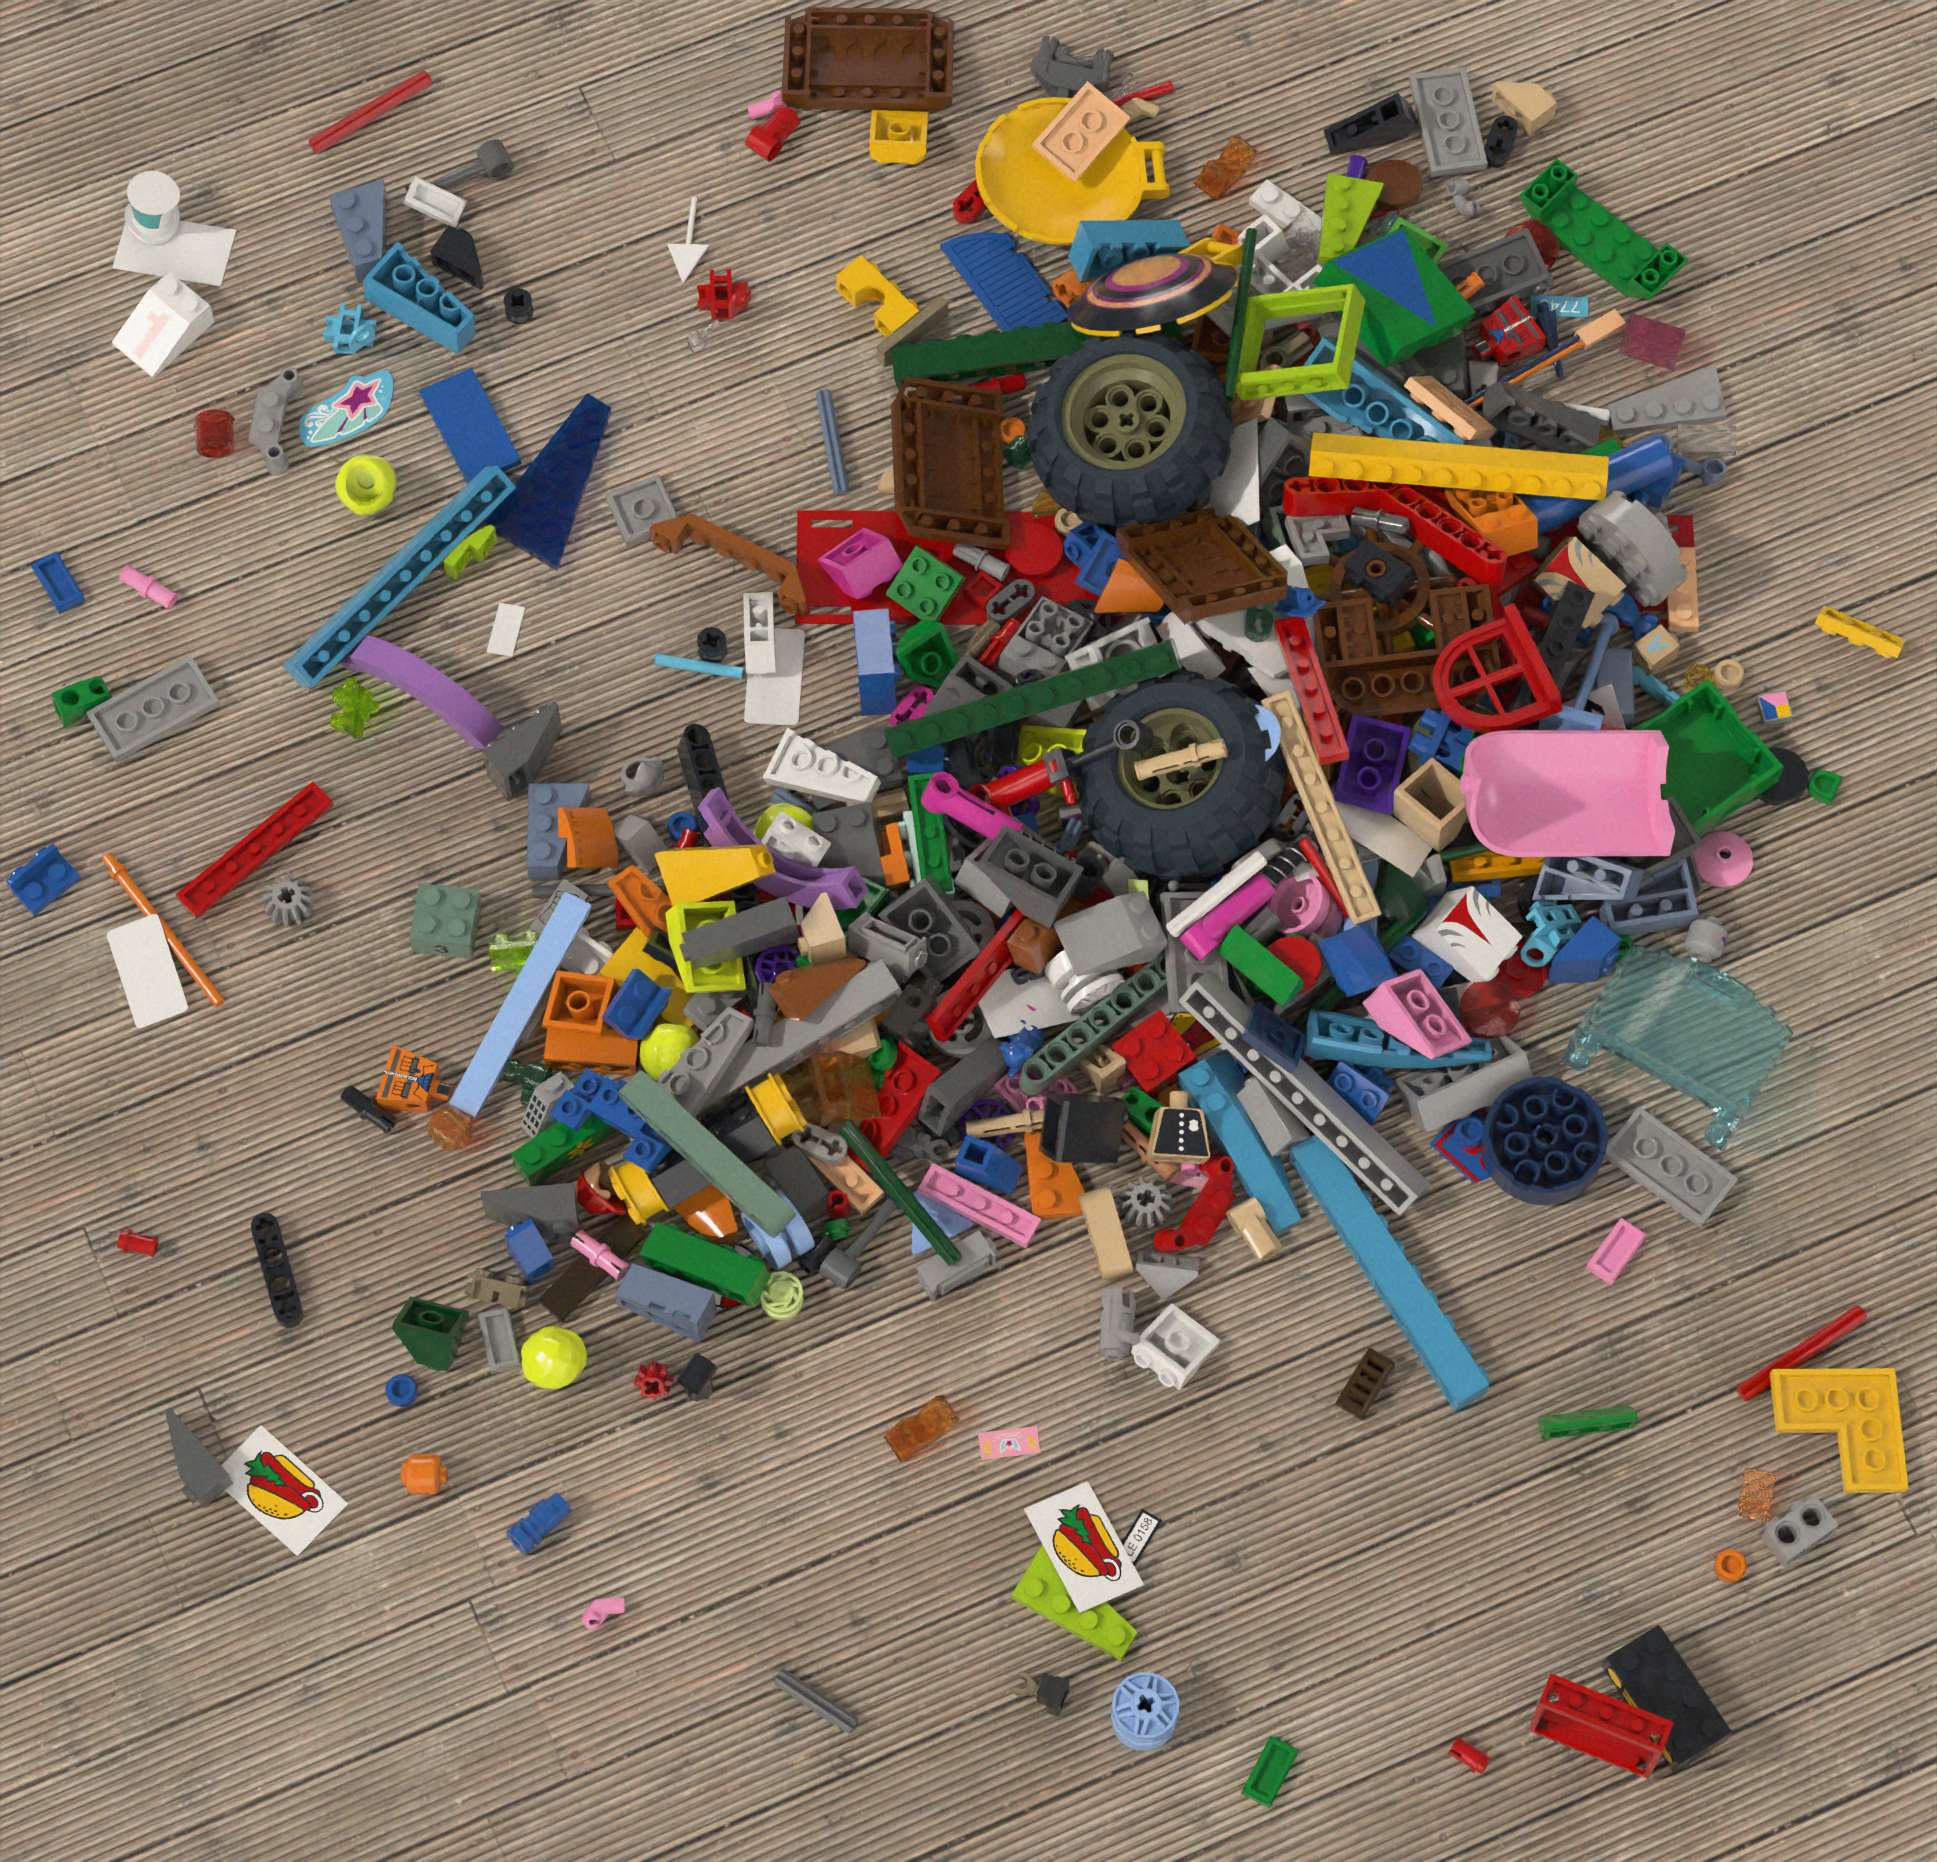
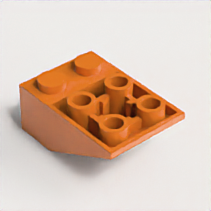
[1445,488,1538,557]

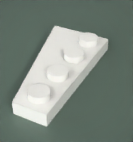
[763,728,881,805]

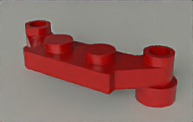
[1154,1154,1237,1253]

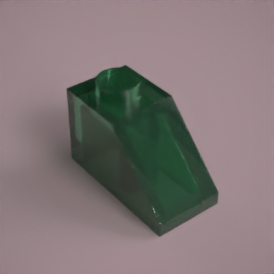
[1373,858,1429,925]

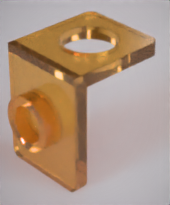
[1737,1467,1776,1522]

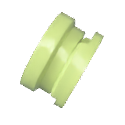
[760,1271,803,1320]

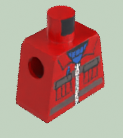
[1472,296,1546,366]

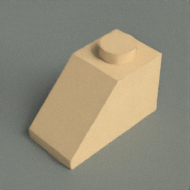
[1491,81,1557,136]
[797,892,846,965]

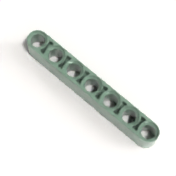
[1019,952,1167,1096]
[618,1070,796,1238]

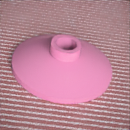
[1693,831,1753,888]

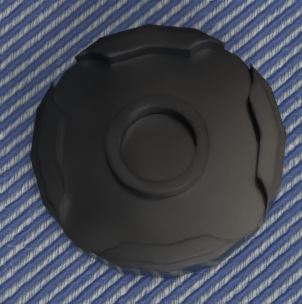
[1757,748,1809,806]

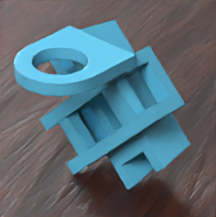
[322,302,376,355]
[1521,900,1582,967]

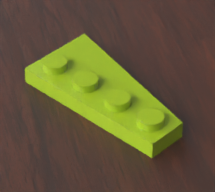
[1317,173,1384,265]
[1011,1544,1138,1661]

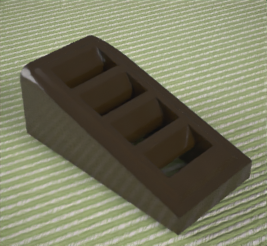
[1335,1348,1395,1420]

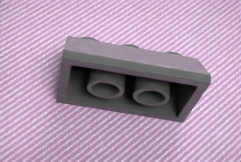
[1258,416,1312,516]

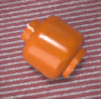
[401,1453,448,1495]

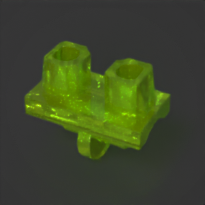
[330,677,380,739]
[488,931,539,978]

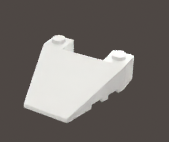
[1205,214,1326,338]
[1192,544,1318,679]

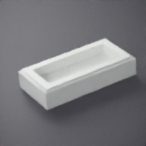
[403,176,467,228]

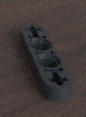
[251,1213,303,1328]

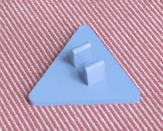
[912,1190,973,1256]

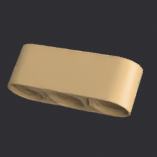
[1079,1186,1133,1281]

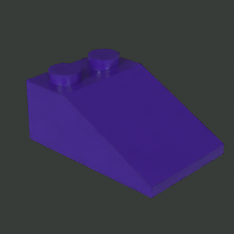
[1333,714,1411,815]

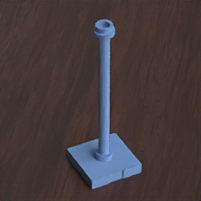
[1539,613,1619,730]

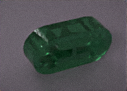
[1244,602,1274,643]

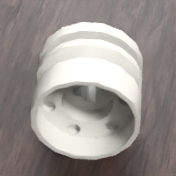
[1044,950,1125,1016]

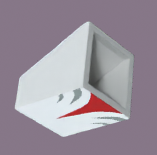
[1410,886,1523,983]

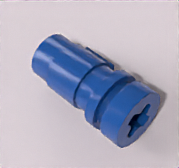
[506,1493,572,1555]

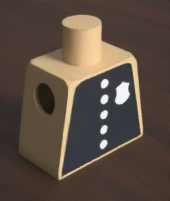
[1146,1091,1210,1164]

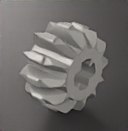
[262,875,314,928]
[1120,1176,1172,1230]

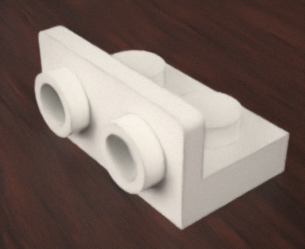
[761,812,831,867]
[559,927,614,976]

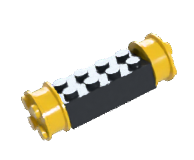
[608,1072,808,1226]

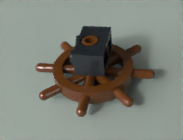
[1314,527,1457,655]

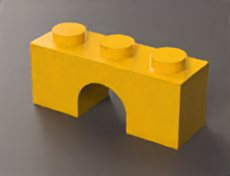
[836,255,920,338]

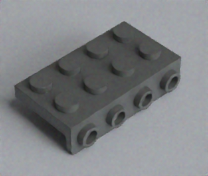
[1437,228,1553,323]

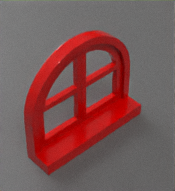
[1433,603,1562,733]

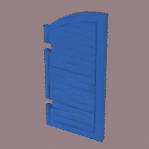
[940,232,1068,332]

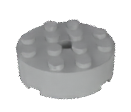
[1577,490,1687,607]

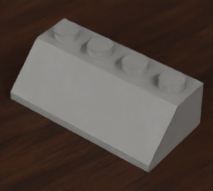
[1394,1031,1533,1133]

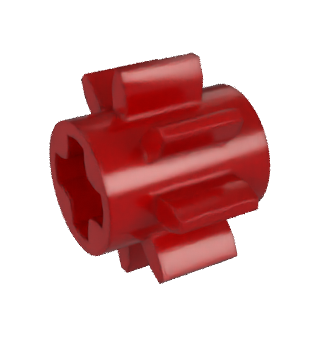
[634,1359,674,1401]

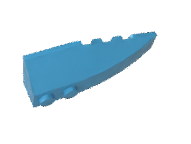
[1303,335,1466,445]
[1303,1009,1492,1068]
[1177,1054,1301,1235]

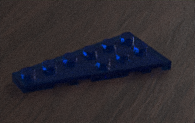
[485,393,611,571]

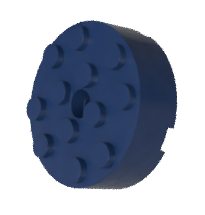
[1481,1077,1608,1205]

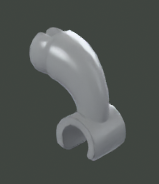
[1446,179,1480,217]

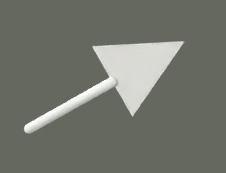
[667,196,709,284]

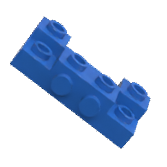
[549,1067,673,1175]

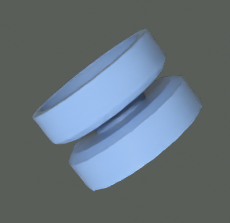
[741,1190,815,1271]

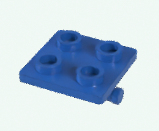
[1326,1060,1395,1126]

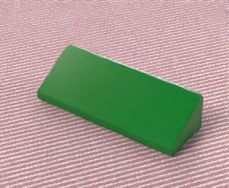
[1217,924,1304,1008]
[1538,1406,1638,1440]

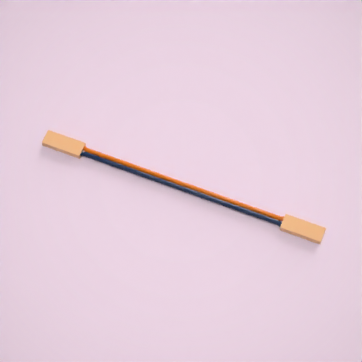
[1445,309,1626,424]

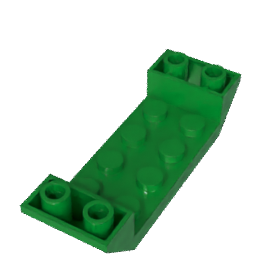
[1519,158,1689,299]

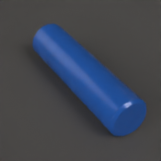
[1519,434,1675,536]

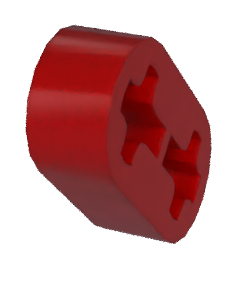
[953,179,987,224]

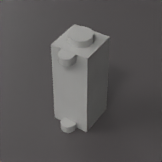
[1236,1076,1310,1156]

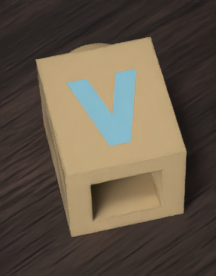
[1632,625,1680,675]

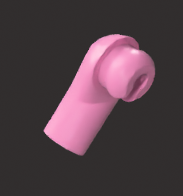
[748,90,788,120]
[582,1597,625,1630]

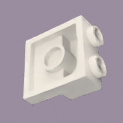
[1130,1303,1221,1390]

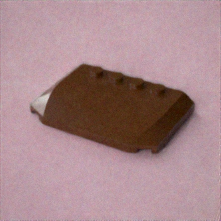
[782,7,954,111]
[891,376,1010,550]
[1116,508,1288,625]

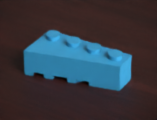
[1068,220,1190,283]
[363,241,475,354]

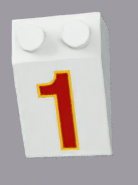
[112,272,215,379]

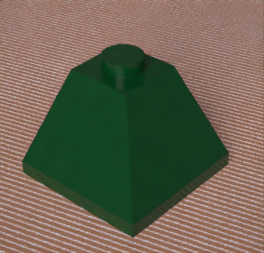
[392,1296,470,1371]

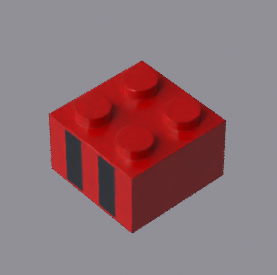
[1111,1009,1199,1099]

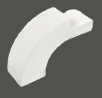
[1156,612,1226,680]

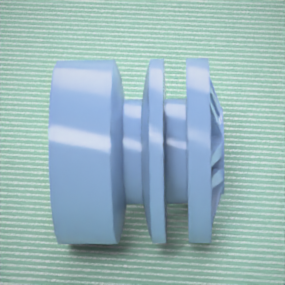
[1111,1672,1179,1751]

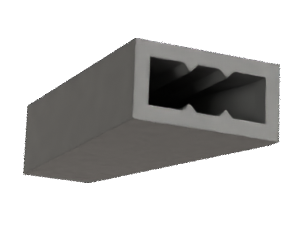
[679,896,801,969]
[917,1036,1010,1137]

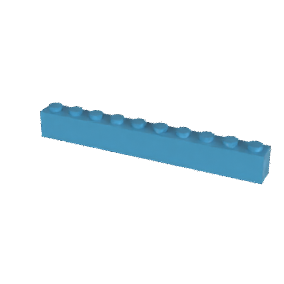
[282,466,516,687]
[1289,1135,1490,1412]

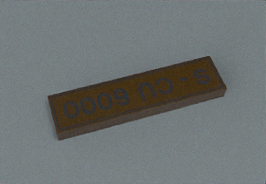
[538,1215,647,1323]

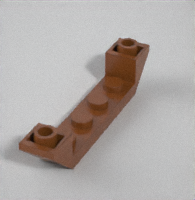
[650,513,807,617]

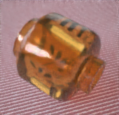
[426,1106,473,1151]

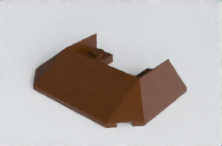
[1312,584,1501,718]

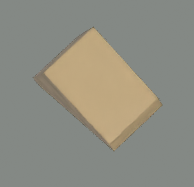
[1077,1044,1126,1094]

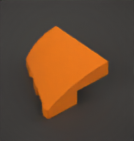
[880,822,910,890]

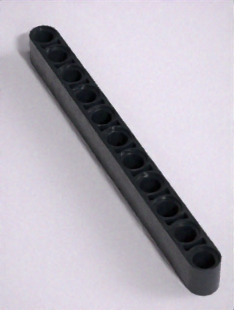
[677,724,779,1012]

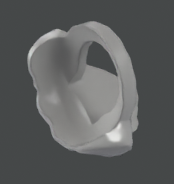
[620,756,664,797]

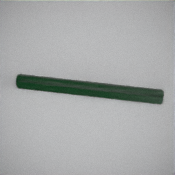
[1291,901,1427,1034]
[839,1120,962,1267]

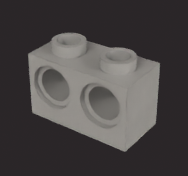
[1761,1495,1839,1568]

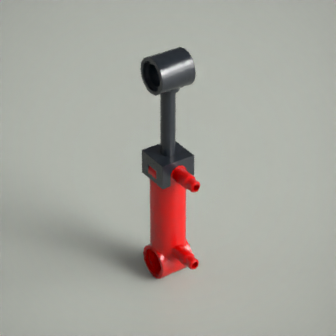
[968,719,1154,817]

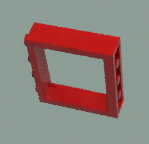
[1528,1673,1674,1779]

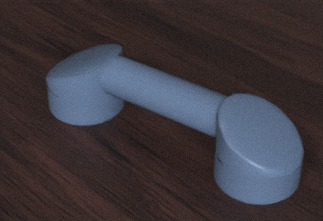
[1656,433,1727,484]

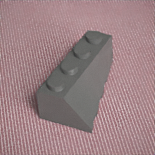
[1481,381,1601,454]

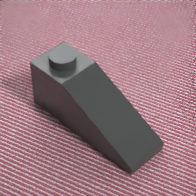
[165,1407,233,1508]

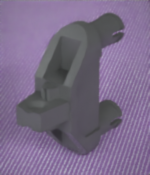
[1030,36,1114,98]

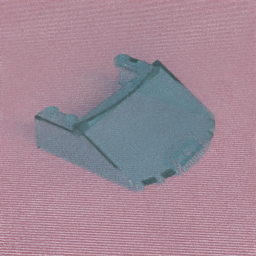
[1561,944,1793,1151]

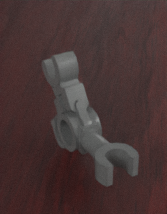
[889,1125,949,1165]

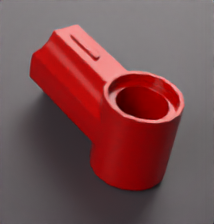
[745,106,801,162]

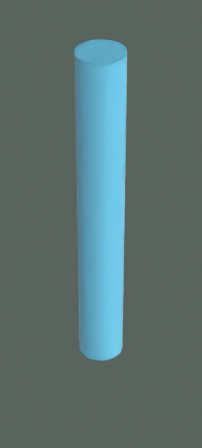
[654,654,744,679]

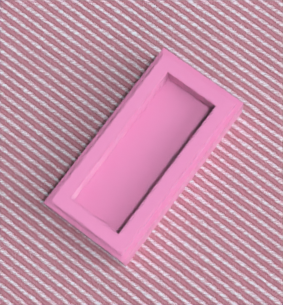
[1586,1218,1647,1286]

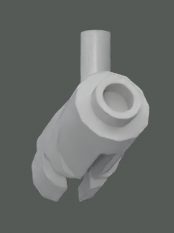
[1099,1288,1140,1361]

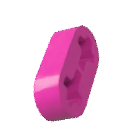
[890,686,934,726]

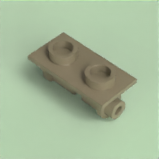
[465,1268,532,1309]

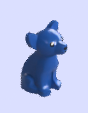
[1601,589,1659,642]
[999,1020,1044,1078]

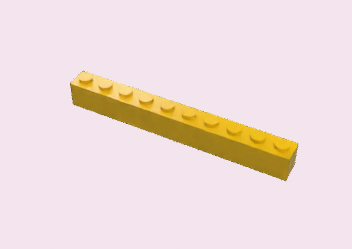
[1309,432,1609,500]

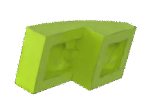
[443,525,498,580]

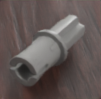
[953,543,1011,581]

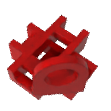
[697,269,751,320]

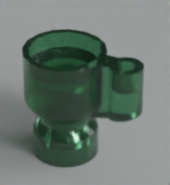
[1003,429,1032,470]
[503,1057,553,1107]

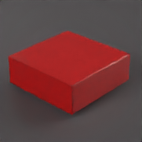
[963,569,1004,611]

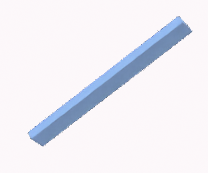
[448,892,593,1119]

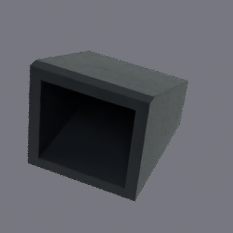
[1039,1091,1128,1163]

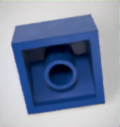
[1548,916,1621,984]

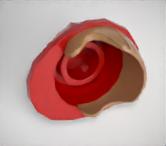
[576,1161,628,1216]

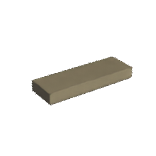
[877,295,948,367]

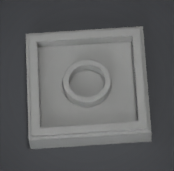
[605,474,678,547]

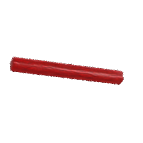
[309,70,432,154]
[1737,1305,1867,1401]

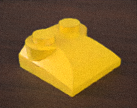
[869,110,928,165]

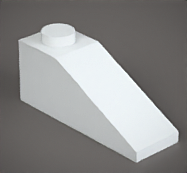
[743,592,776,674]

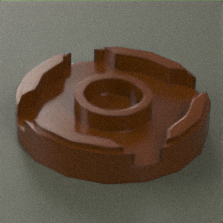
[1366,160,1422,210]

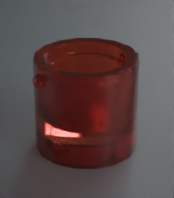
[194,409,235,458]

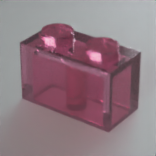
[1619,313,1686,371]

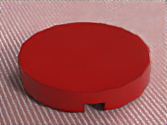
[1005,522,1063,579]
[1267,936,1323,995]
[1493,941,1548,1000]

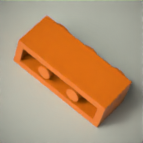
[544,1028,641,1076]

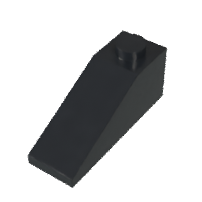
[1323,93,1419,156]

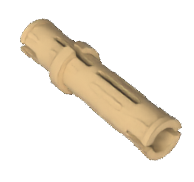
[1134,738,1228,781]
[965,1109,1044,1139]

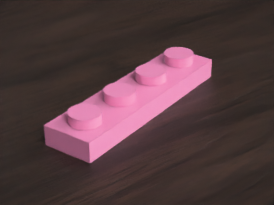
[918,1163,1041,1248]

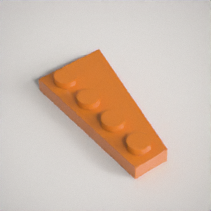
[606,865,681,979]

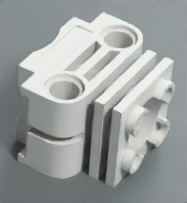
[1065,617,1170,711]

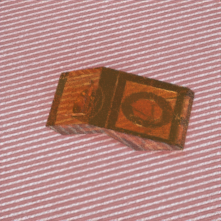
[1194,135,1258,200]
[884,1394,960,1462]

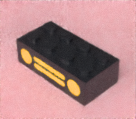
[1602,1625,1732,1774]

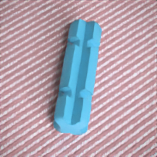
[1632,666,1681,708]

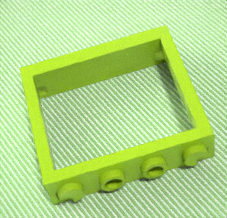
[1235,284,1366,401]

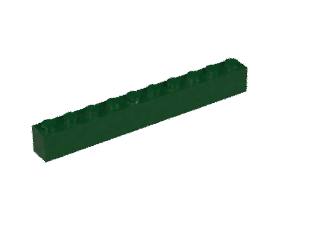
[891,320,1184,391]
[884,638,1182,758]

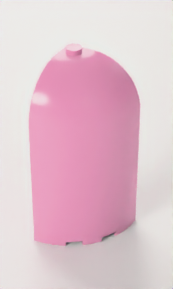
[1460,730,1676,857]

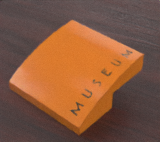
[558,807,619,868]

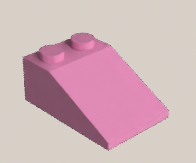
[1363,968,1473,1060]

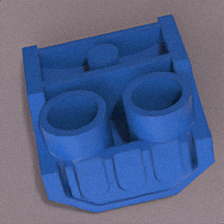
[1319,922,1398,997]

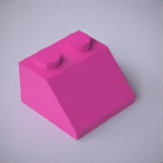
[817,528,903,599]

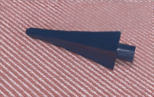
[1534,302,1563,377]

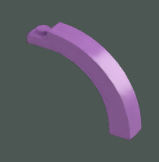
[340,635,504,749]
[698,787,869,910]

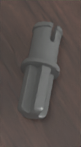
[1351,507,1410,535]

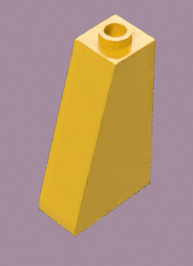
[654,844,776,906]
[599,927,703,1037]

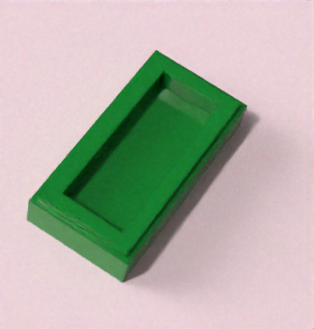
[1241,1736,1299,1809]

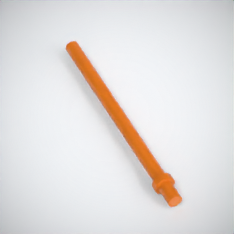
[102,852,225,1007]

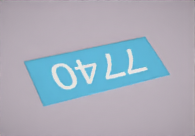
[1531,295,1588,318]

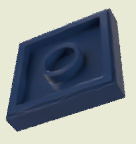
[1241,1001,1306,1074]

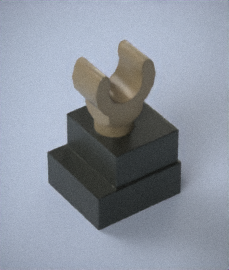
[1012,1672,1070,1717]

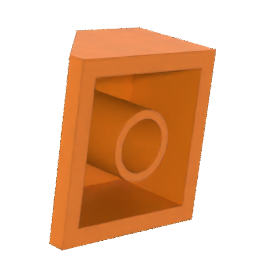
[542,971,619,1035]

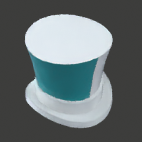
[124,171,180,245]

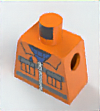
[376,1045,453,1113]

